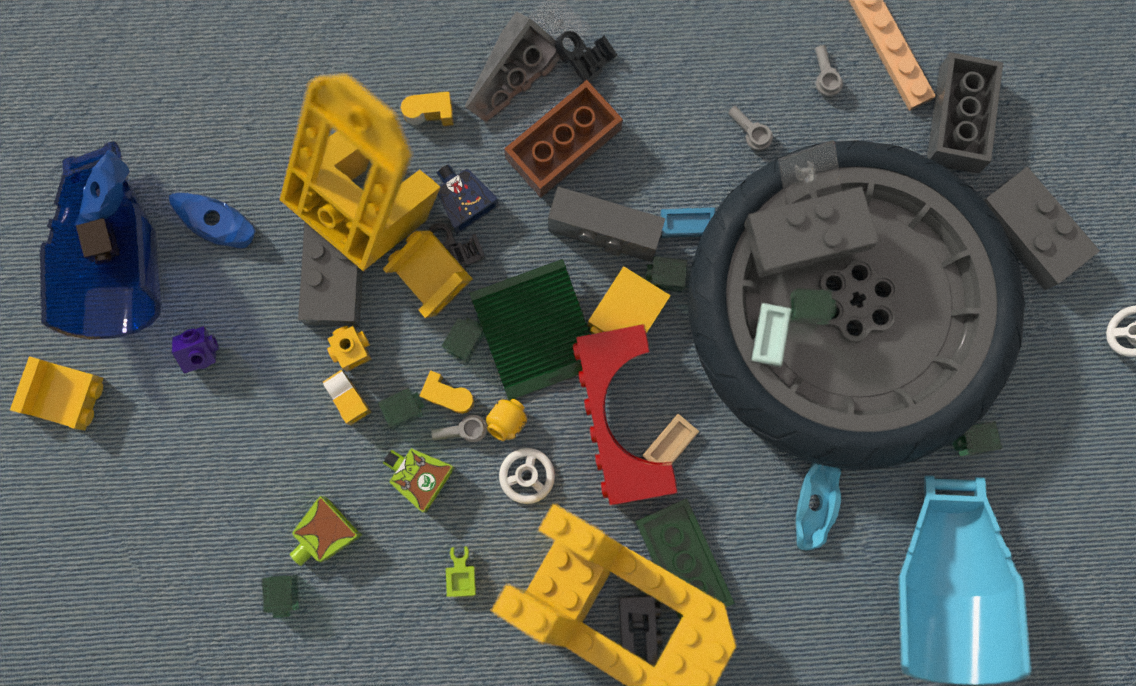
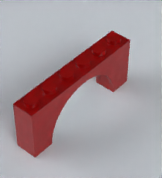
[573,324,677,505]

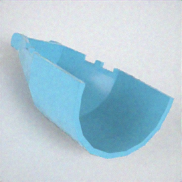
[898,475,1030,685]

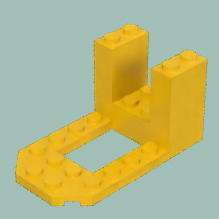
[279,74,440,271]
[492,504,737,686]

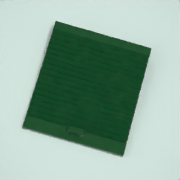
[469,259,590,401]

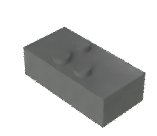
[927,52,1003,174]
[984,166,1100,290]
[548,187,666,262]
[744,187,879,278]
[298,221,363,327]

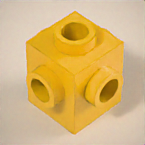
[327,326,372,372]

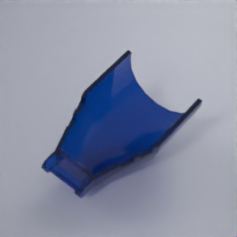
[40,141,161,339]

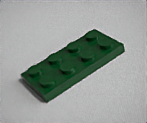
[635,498,735,621]

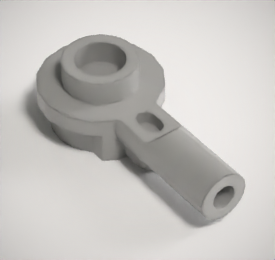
[815,45,843,97]
[728,106,773,151]
[431,415,487,442]

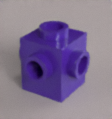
[172,326,219,374]

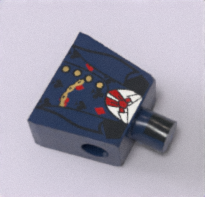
[437,165,499,234]

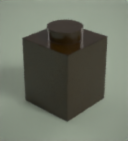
[76,218,120,264]

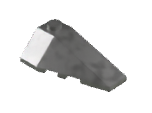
[465,11,566,122]

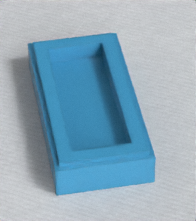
[660,208,715,238]

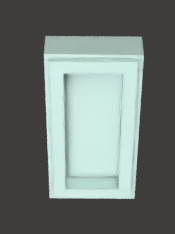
[751,303,791,367]

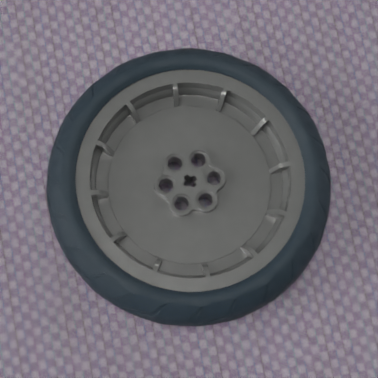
[688,140,1025,470]

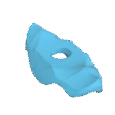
[796,463,841,550]

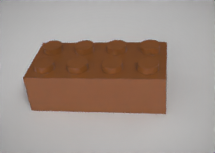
[504,80,623,198]

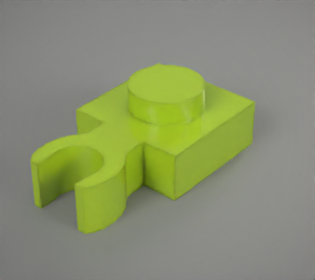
[446,546,476,597]

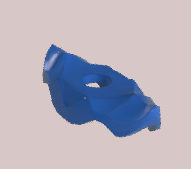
[74,150,130,226]
[169,193,256,249]

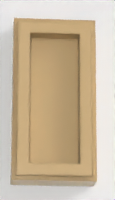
[642,414,699,463]

